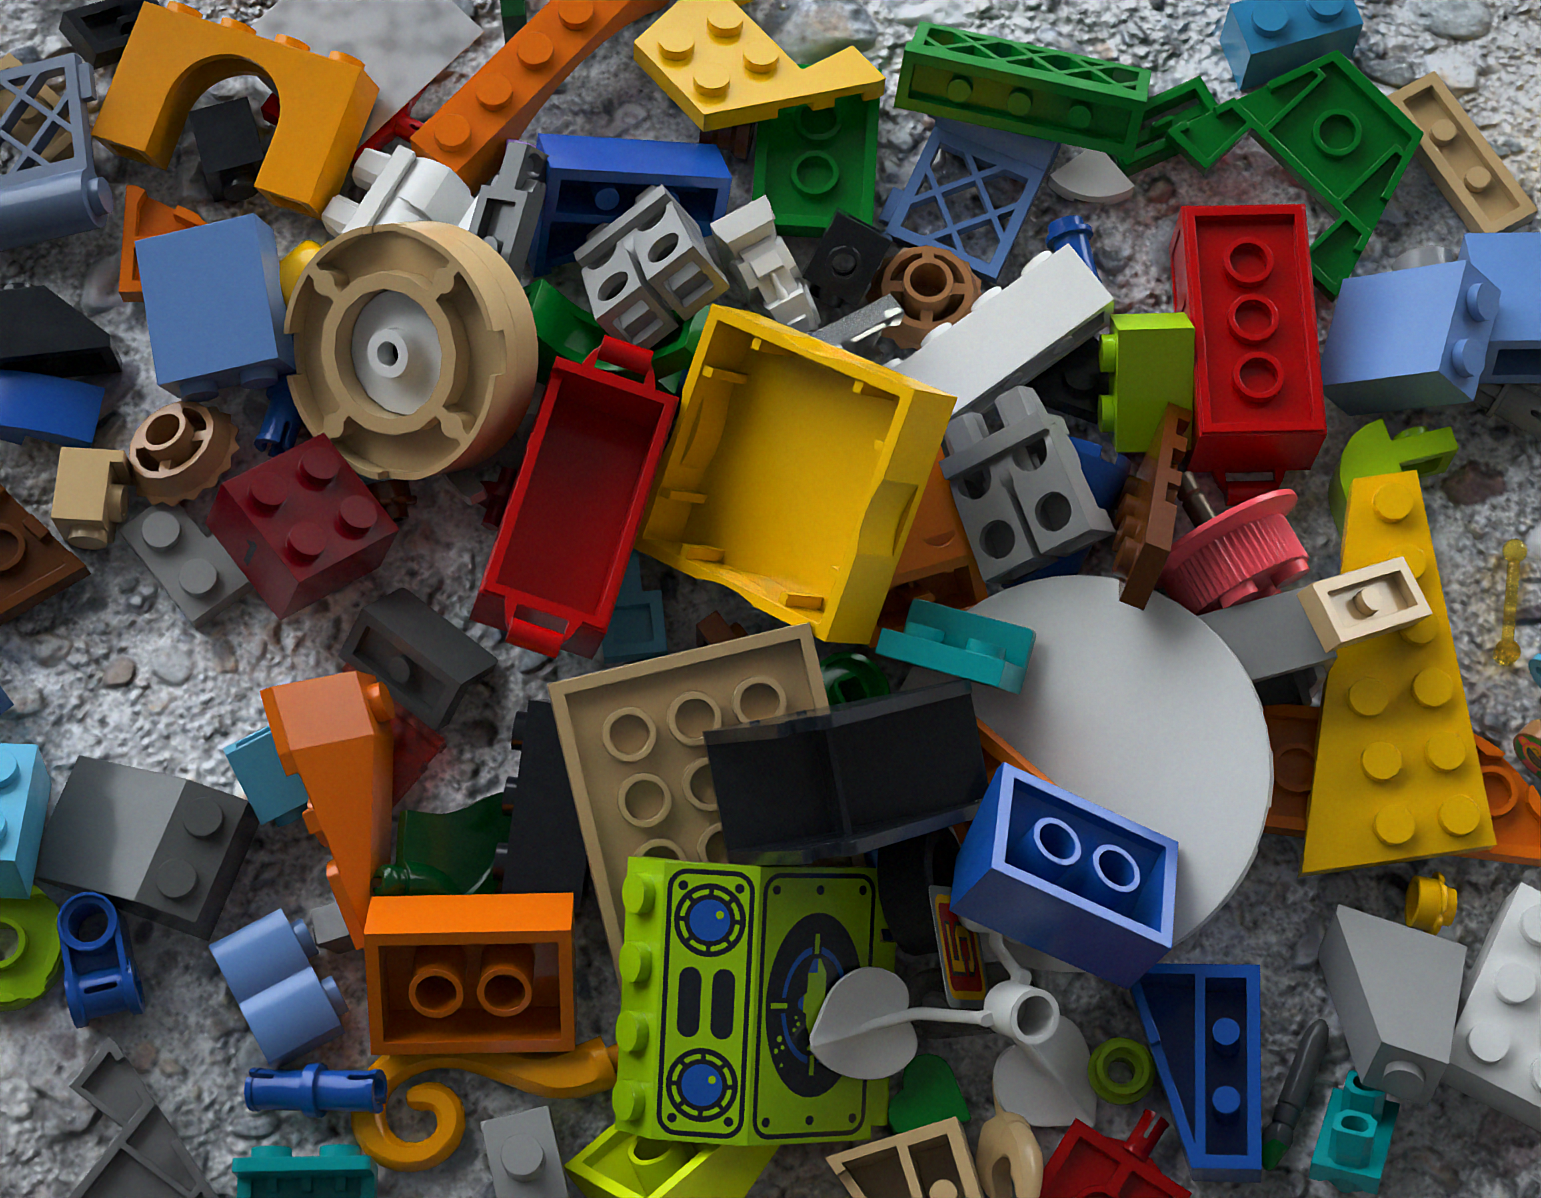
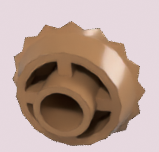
[865,245,982,350]
[129,401,240,507]

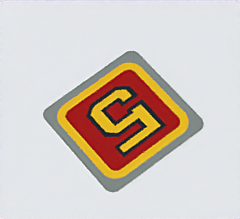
[929,885,989,1009]

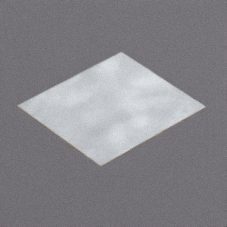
[251,0,484,150]

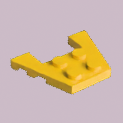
[633,0,886,132]

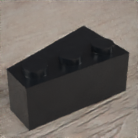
[493,699,591,910]

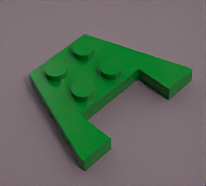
[1165,49,1424,303]

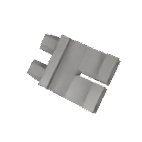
[574,185,730,349]
[939,385,1116,585]

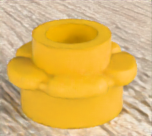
[1404,871,1457,936]

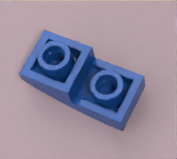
[0,369,105,448]

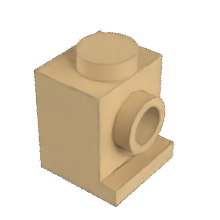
[51,447,135,550]

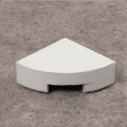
[1048,149,1135,205]

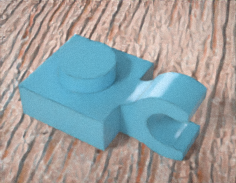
[602,549,668,664]

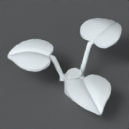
[809,914,1097,1127]

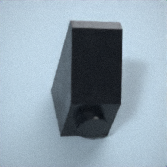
[0,283,123,378]

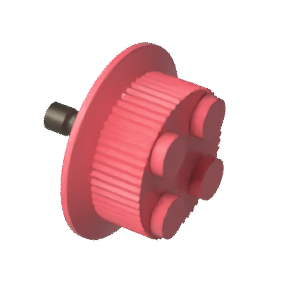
[1153,471,1310,616]

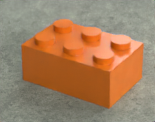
[363,893,578,1055]

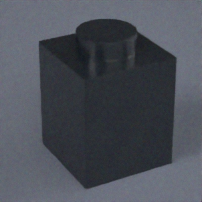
[188,97,265,202]

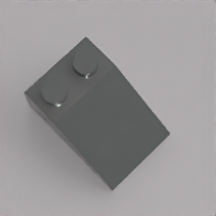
[34,755,260,941]

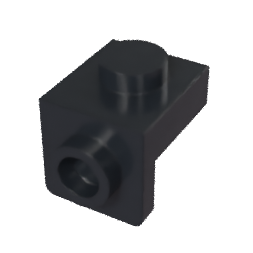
[59,0,160,70]

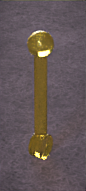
[1493,538,1528,666]

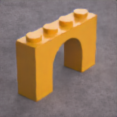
[91,1,380,221]

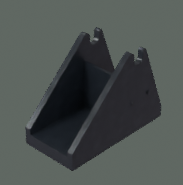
[702,679,989,865]

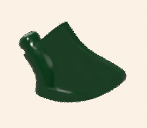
[373,792,512,896]

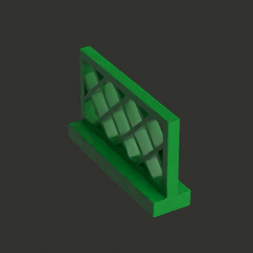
[894,21,1152,159]

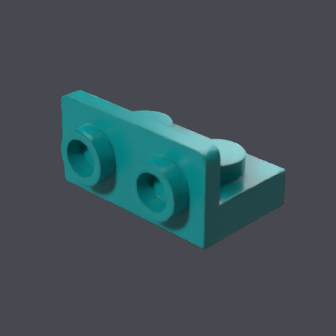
[875,599,1036,695]

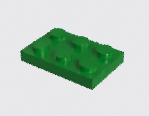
[752,64,882,238]

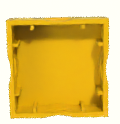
[633,304,958,645]

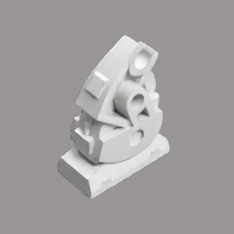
[710,195,823,341]

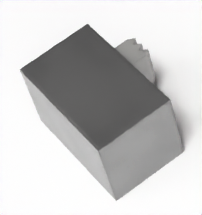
[310,902,355,954]

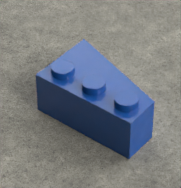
[527,133,732,278]
[1129,963,1262,1183]

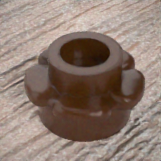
[366,479,417,523]

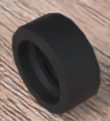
[876,827,960,956]

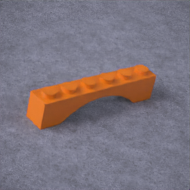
[410,0,670,197]

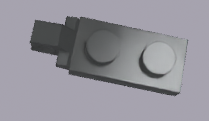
[468,142,550,282]

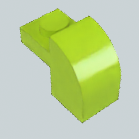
[1328,418,1459,542]

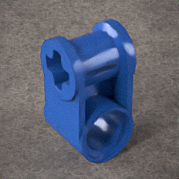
[57,892,145,1029]

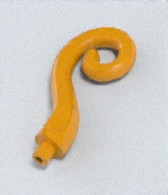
[351,1035,619,1172]

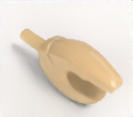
[975,1079,1043,1198]

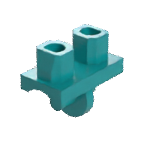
[1308,1070,1400,1195]

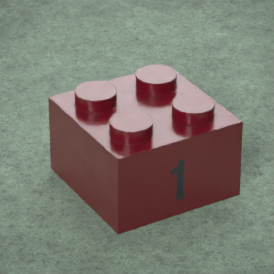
[205,432,400,621]

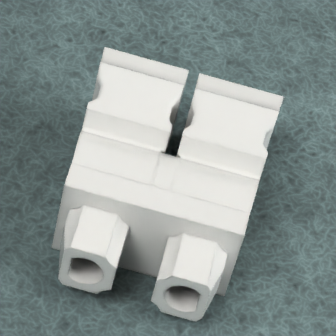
[321,145,490,238]

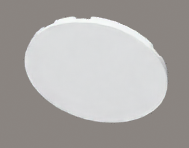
[899,575,1274,973]

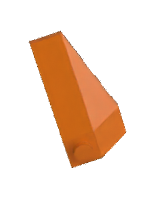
[260,670,395,950]

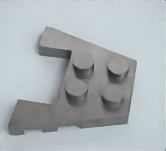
[68,1037,219,1198]

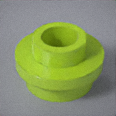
[1087,1037,1155,1106]

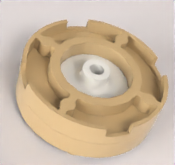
[283,221,538,480]

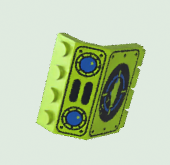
[612,856,896,1146]

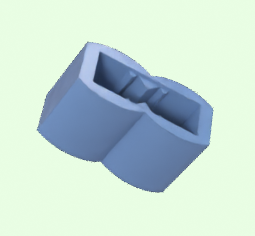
[209,908,349,1069]

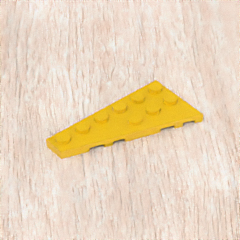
[1297,470,1497,878]

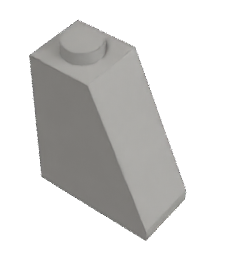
[1318,904,1467,1106]

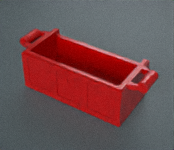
[1169,204,1327,506]
[469,335,680,660]

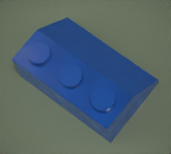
[949,762,1179,990]

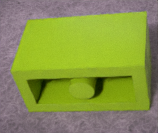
[1098,312,1195,453]

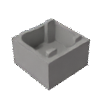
[1197,586,1338,706]

